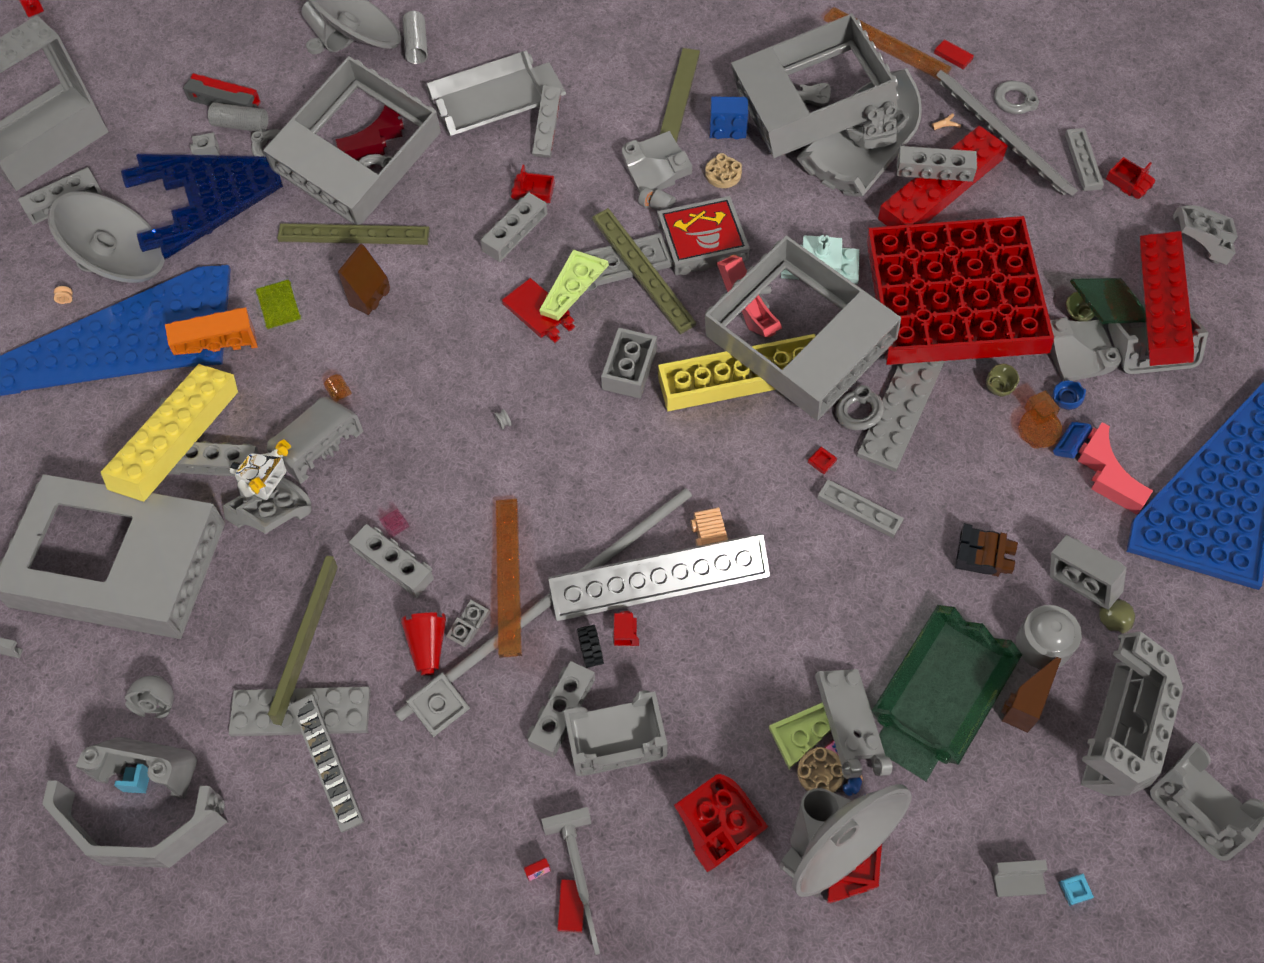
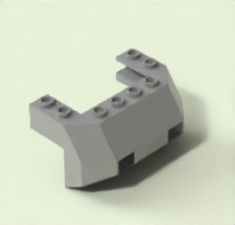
[1081,631,1183,796]

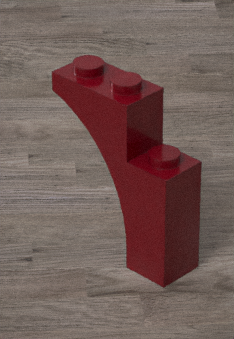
[336,105,404,161]

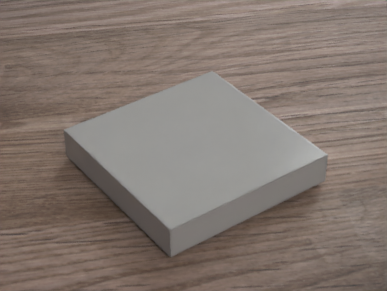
[405,672,470,738]

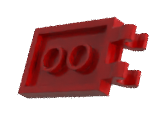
[502,278,575,343]

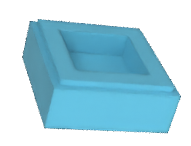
[1059,874,1094,906]

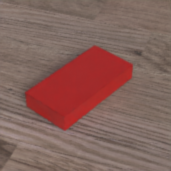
[934,39,974,69]
[558,880,584,933]

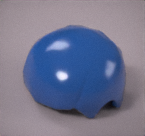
[1053,380,1086,410]

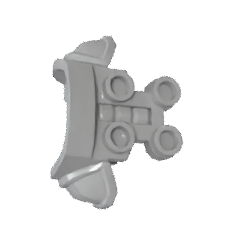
[845,102,909,149]

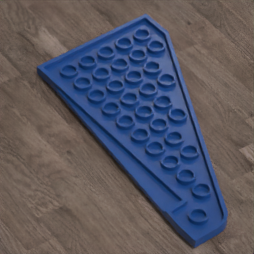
[0,265,231,396]
[1126,382,1264,590]

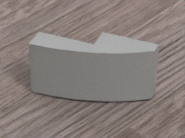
[446,600,491,648]

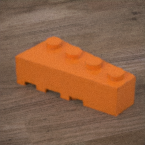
[165,307,258,355]

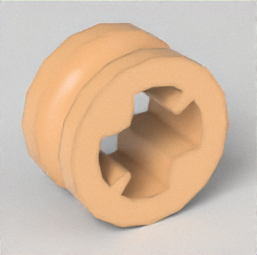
[54,286,72,304]

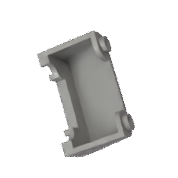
[1108,312,1209,374]
[267,397,364,484]
[564,690,668,776]
[76,737,197,799]
[1150,742,1264,861]

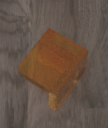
[1024,390,1060,420]

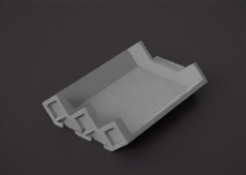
[425,51,566,136]

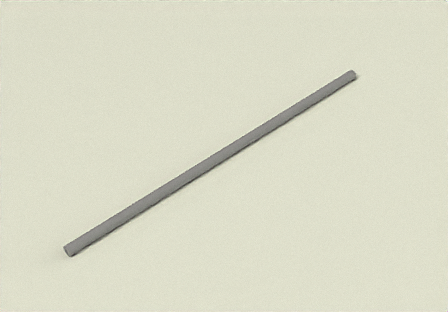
[395,488,692,722]

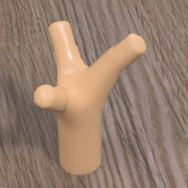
[931,113,961,130]

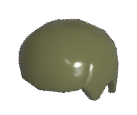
[1065,290,1099,321]
[986,363,1020,397]
[1099,599,1135,634]

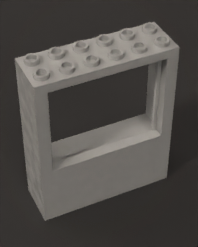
[731,14,899,158]
[0,16,108,191]
[263,56,441,225]
[705,235,901,421]

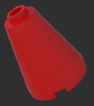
[401,612,446,676]

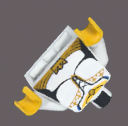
[230,439,291,500]

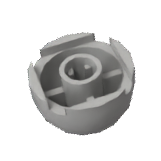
[125,676,174,718]

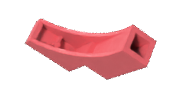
[717,254,782,337]
[1078,422,1153,515]

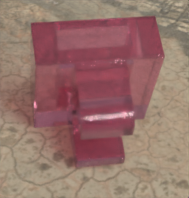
[379,508,409,538]

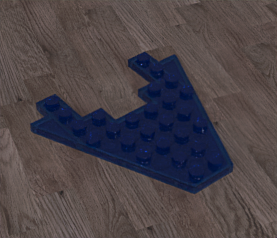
[121,154,283,260]

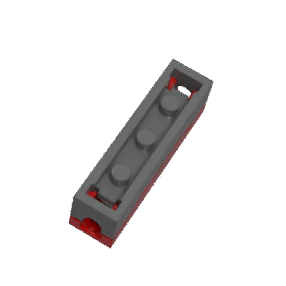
[183,73,261,108]

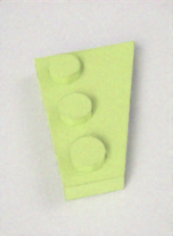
[769,702,831,769]

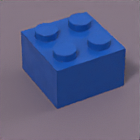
[710,97,748,139]

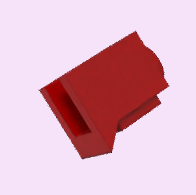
[614,611,639,646]

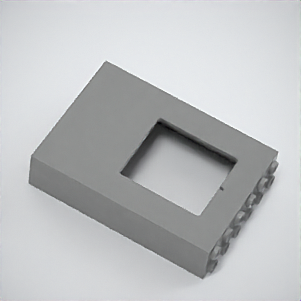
[0,474,225,639]

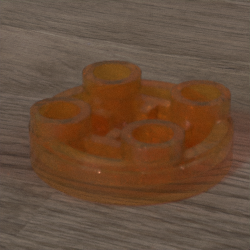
[1018,409,1062,449]

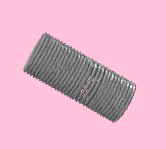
[403,11,428,64]
[208,102,268,132]

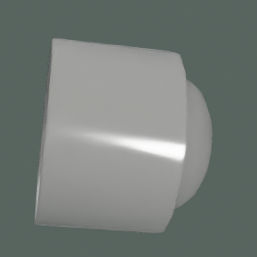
[1016,605,1082,670]

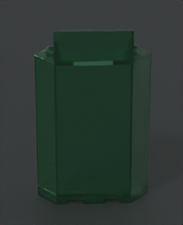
[872,605,1023,782]

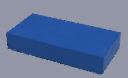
[1053,422,1093,459]

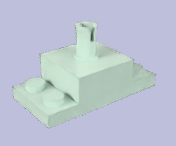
[781,235,860,284]

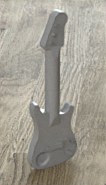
[797,83,831,106]

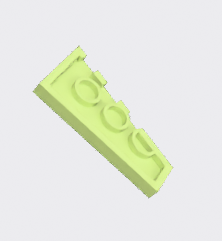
[540,250,609,320]

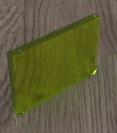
[256,279,301,329]

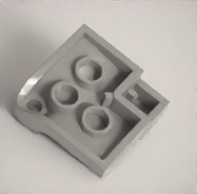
[622,131,692,194]
[1173,205,1238,265]
[1050,317,1121,381]
[223,477,312,534]

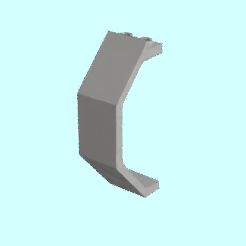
[42,780,228,868]

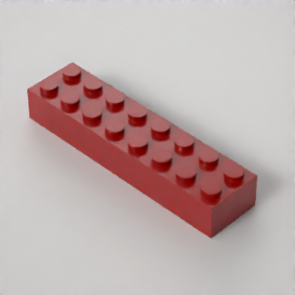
[878,125,1008,226]
[1140,231,1194,366]

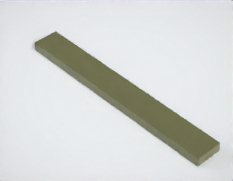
[660,48,700,143]
[592,208,696,335]
[277,223,430,245]
[268,556,338,725]

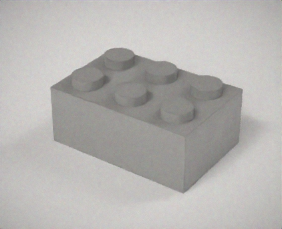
[601,328,657,399]
[1050,535,1127,610]

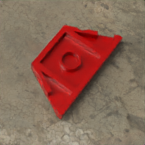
[827,844,882,904]

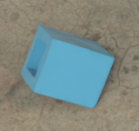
[114,763,149,793]

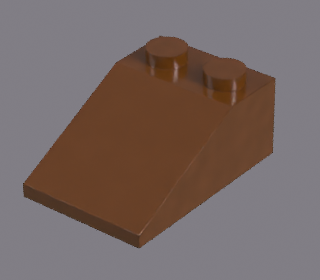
[338,244,390,315]
[1001,657,1061,733]

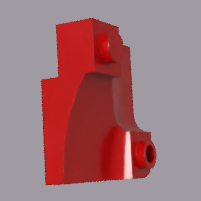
[674,774,768,872]

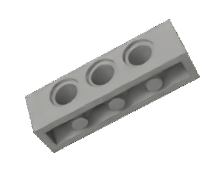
[897,146,977,182]
[18,167,103,225]
[480,192,547,262]
[171,441,259,476]
[349,524,434,598]
[527,661,595,758]

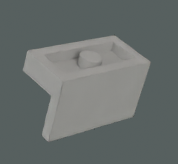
[992,860,1048,897]

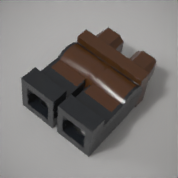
[955,523,1018,577]

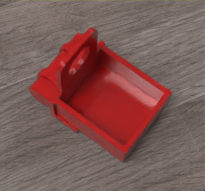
[1106,157,1155,199]
[511,165,555,203]

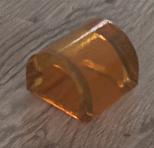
[324,374,352,402]

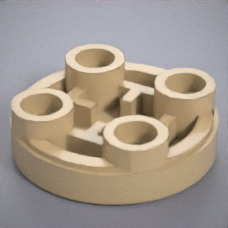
[705,153,742,188]
[797,747,844,793]

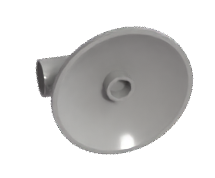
[302,0,401,52]
[48,192,165,283]
[790,784,912,897]

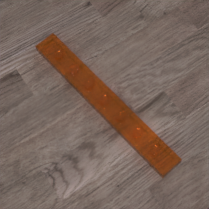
[824,7,951,80]
[496,499,522,658]

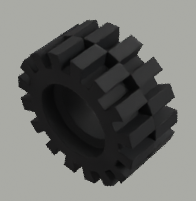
[577,624,604,668]

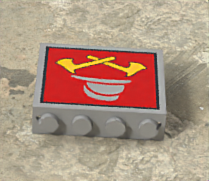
[657,196,750,275]

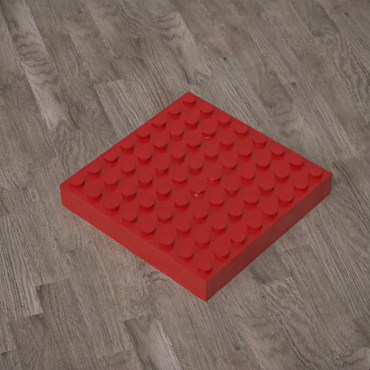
[867,216,1054,365]

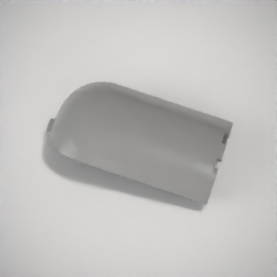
[797,68,922,197]

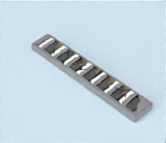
[291,694,365,833]

